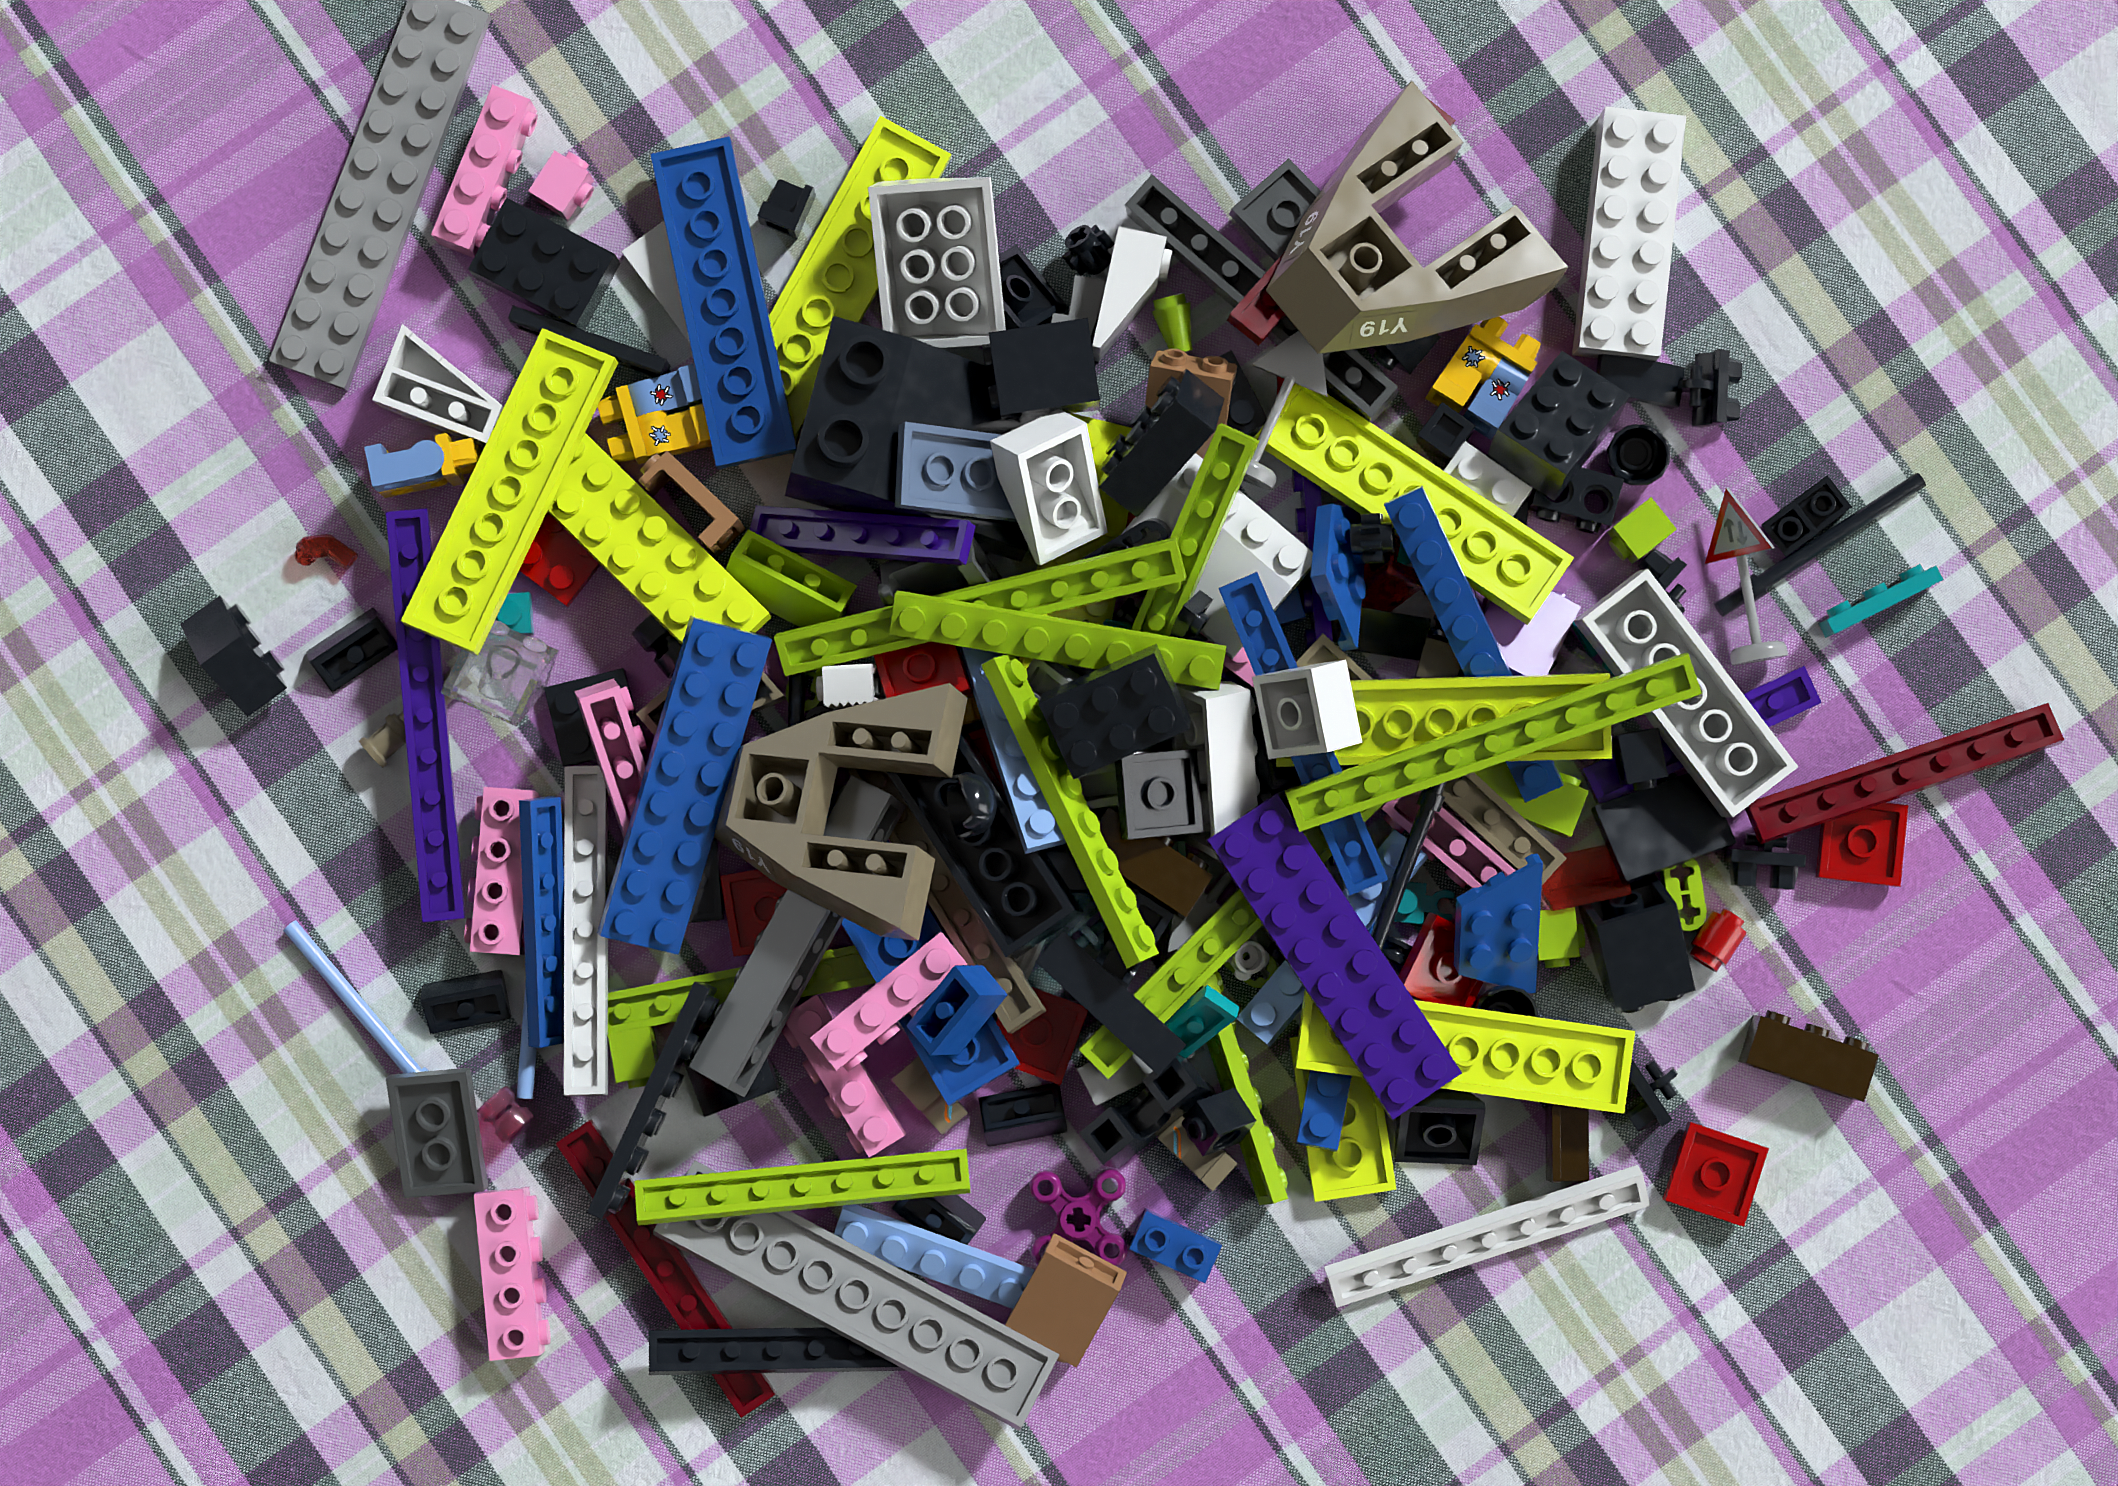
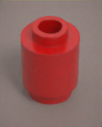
[1689,908,1747,972]

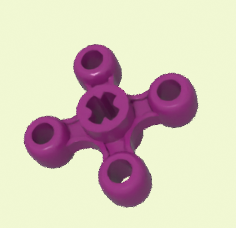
[1029,1168,1128,1266]

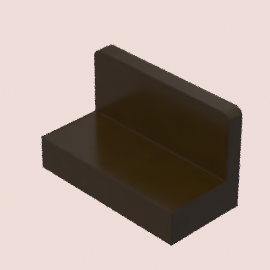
[1545,1103,1589,1183]

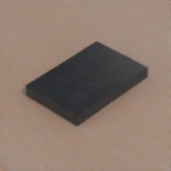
[1591,773,1736,885]

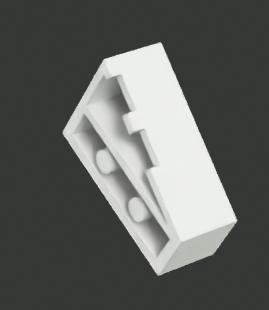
[372,324,504,447]

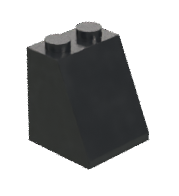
[982,318,1100,420]
[1575,874,1696,1014]

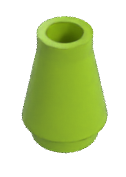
[1151,293,1193,352]

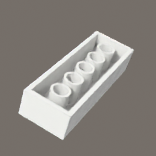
[1572,106,1686,361]
[1573,568,1798,817]

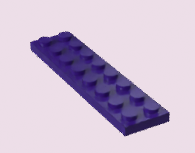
[1206,794,1462,1120]

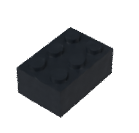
[468,198,621,330]
[1486,351,1630,501]
[1098,369,1224,518]
[1038,644,1191,780]

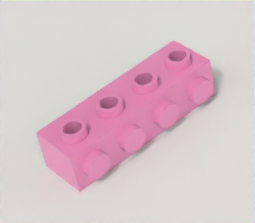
[431,84,538,258]
[574,678,647,839]
[464,787,539,955]
[1381,791,1517,888]
[810,932,967,1072]
[782,994,906,1158]
[474,1187,551,1361]

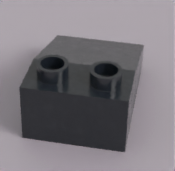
[784,316,1042,562]

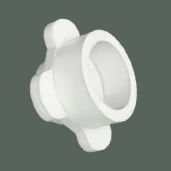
[1226,934,1270,981]

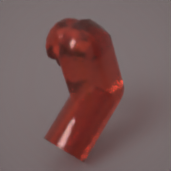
[294,534,358,570]

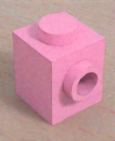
[528,150,594,221]

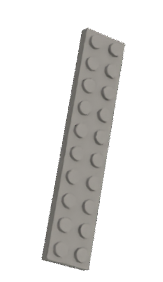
[269,0,492,391]
[653,1160,1059,1431]

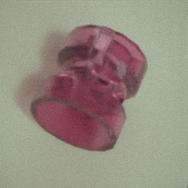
[477,1086,534,1143]

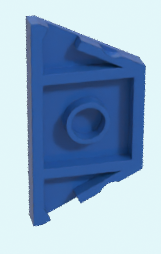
[1311,504,1366,651]
[1454,853,1543,993]

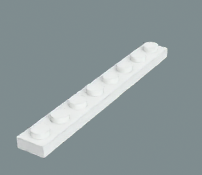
[564,766,608,1096]
[1324,1165,1650,1308]

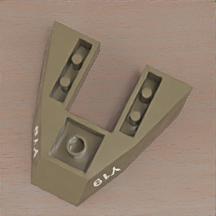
[1266,81,1568,354]
[714,683,968,941]

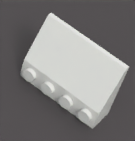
[868,177,1006,348]
[1108,453,1313,659]

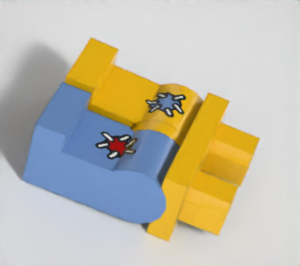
[1425,316,1541,440]
[597,363,712,464]
[364,433,481,498]

